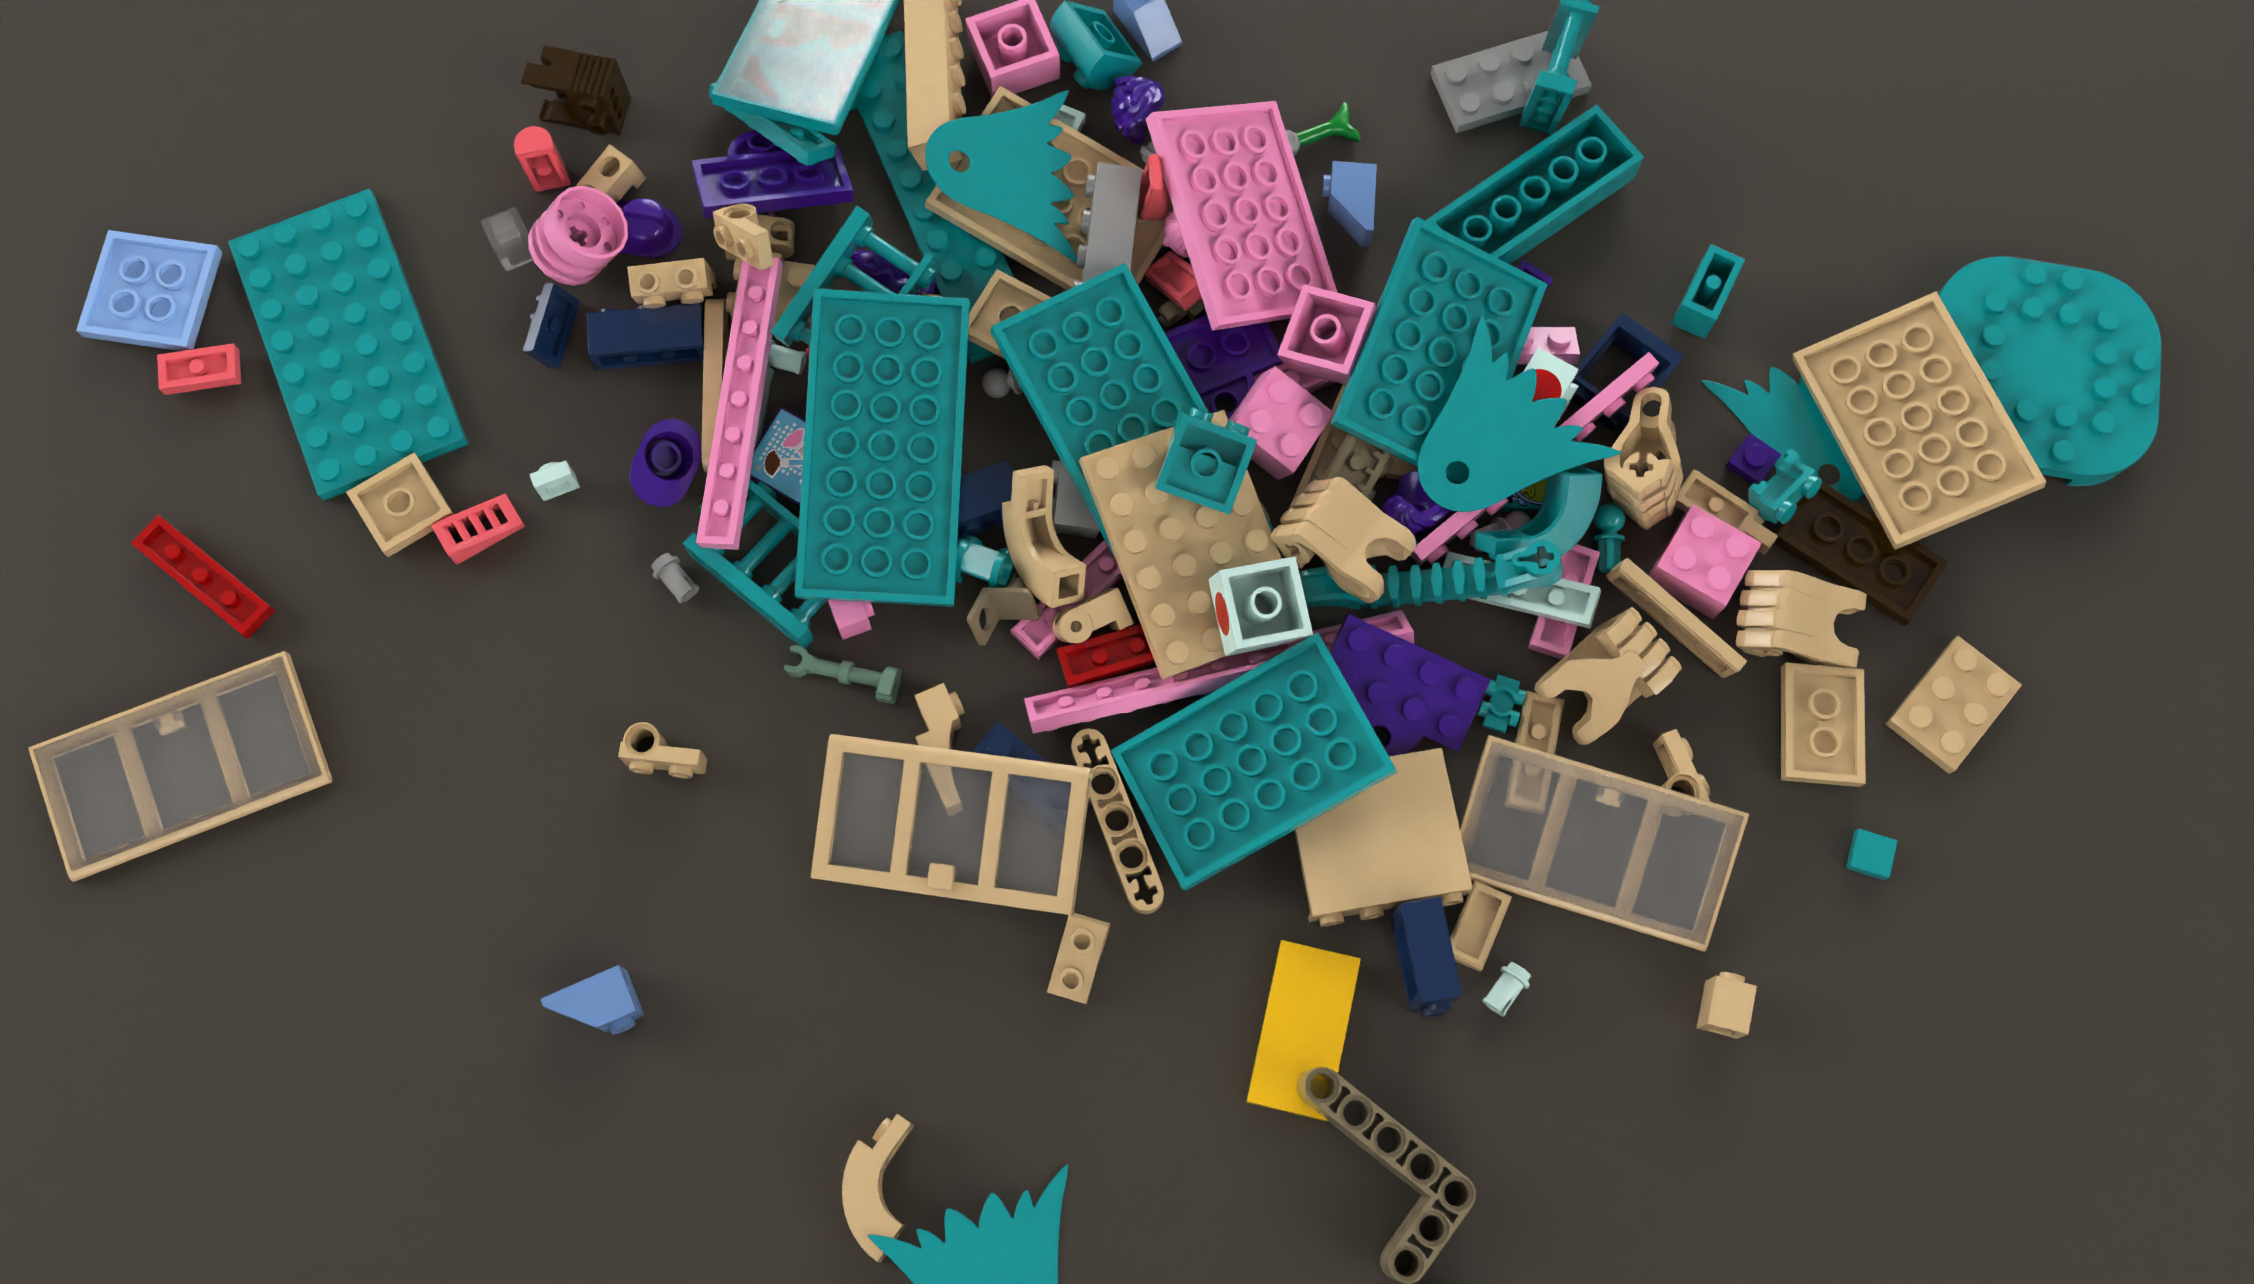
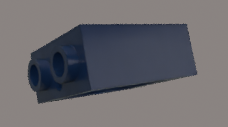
[1570,312,1684,433]
[1390,897,1463,1018]

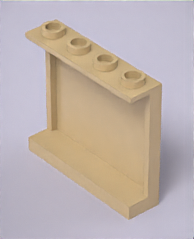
[1294,748,1473,927]

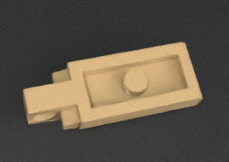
[1675,470,1778,555]

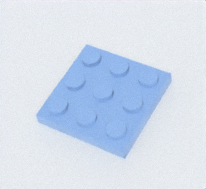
[76,230,223,351]

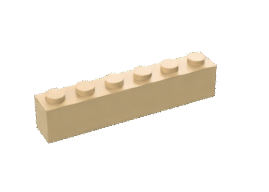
[904,0,966,171]

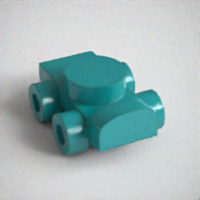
[1477,675,1526,734]

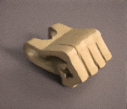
[1604,387,1683,530]
[1270,477,1417,603]
[1736,570,1867,668]
[1534,607,1682,745]

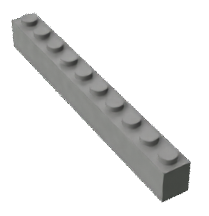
[1051,162,1142,539]

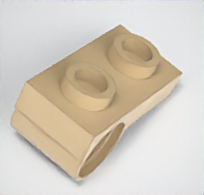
[713,204,774,270]
[618,722,707,779]
[1652,729,1711,816]
[1047,913,1110,1004]

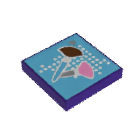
[750,407,806,506]

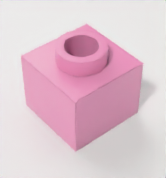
[828,600,875,640]

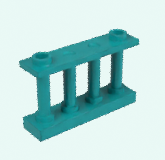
[1519,0,1600,135]
[771,206,937,347]
[683,480,827,649]

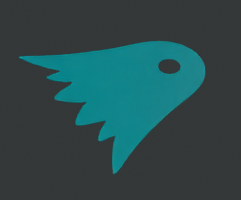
[925,90,1077,263]
[1418,315,1622,512]
[1702,367,1864,501]
[868,1164,1068,1284]

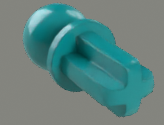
[1594,503,1625,574]

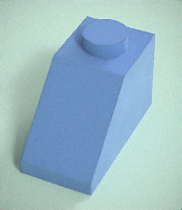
[1113,0,1182,62]
[1321,161,1377,248]
[540,965,645,1034]

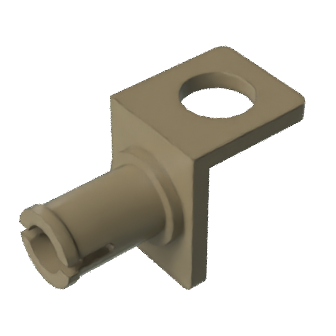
[967,568,1041,645]

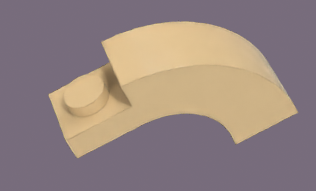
[842,1114,914,1262]

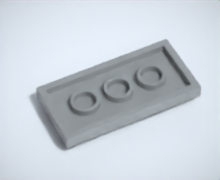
[1430,31,1592,134]

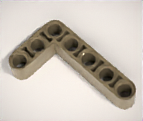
[1297,1067,1476,1284]

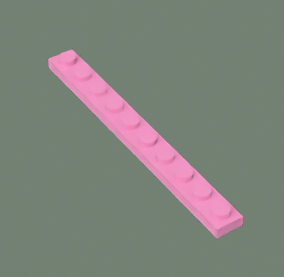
[1024,610,1415,734]

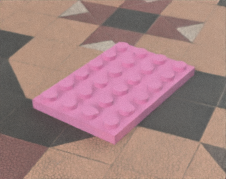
[1146,101,1338,331]

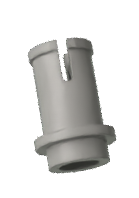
[651,553,699,604]

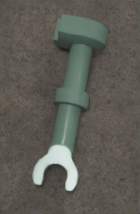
[784,645,902,704]

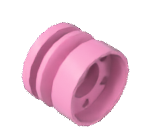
[528,186,628,286]

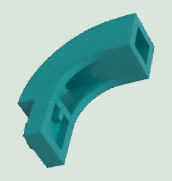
[1474,466,1603,567]

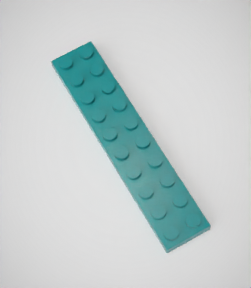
[839,30,1014,364]

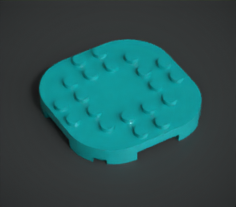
[1938,257,2161,486]

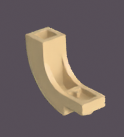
[1002,465,1086,608]

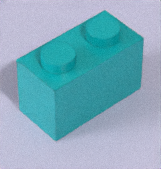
[1670,244,1745,339]

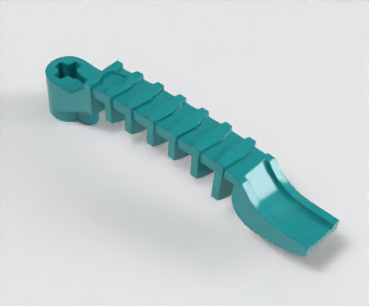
[1299,540,1564,609]

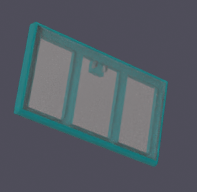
[711,0,901,135]

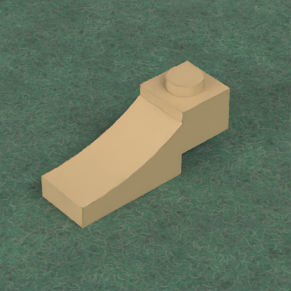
[914,683,965,817]

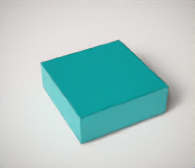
[1845,828,1898,881]

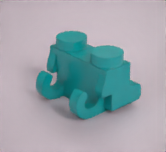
[1748,449,1822,524]
[955,535,1015,588]

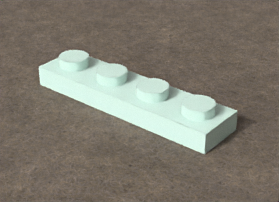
[1443,551,1601,629]

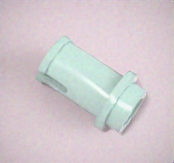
[767,340,807,375]
[1482,962,1531,1017]

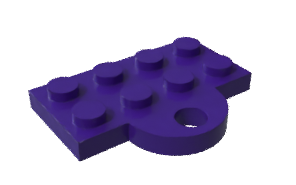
[692,130,853,219]
[1164,315,1283,420]
[1329,614,1491,757]

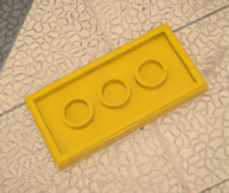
[1246,940,1361,1122]

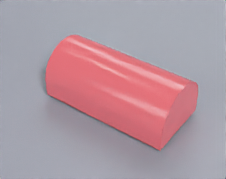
[514,126,571,192]

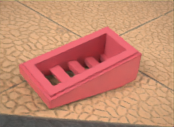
[1139,154,1170,220]
[431,494,525,565]

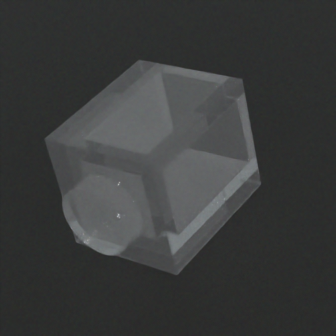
[481,207,533,272]

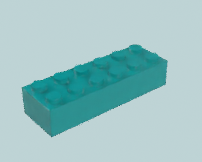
[1425,104,1644,264]

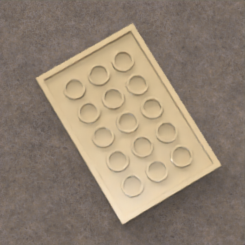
[925,86,1174,290]
[1792,292,2046,550]
[1079,410,1282,680]

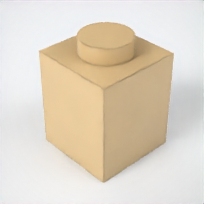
[1697,972,1757,1039]

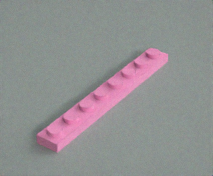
[696,258,783,550]
[1410,352,1659,567]

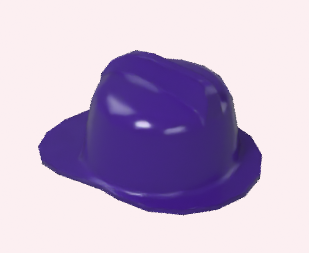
[616,198,682,258]
[629,419,702,507]

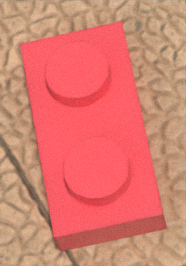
[157,343,241,395]

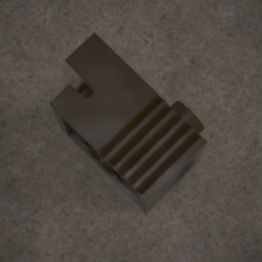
[521,45,631,135]

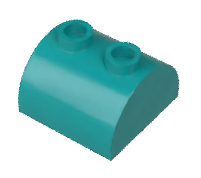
[1050,0,1142,90]

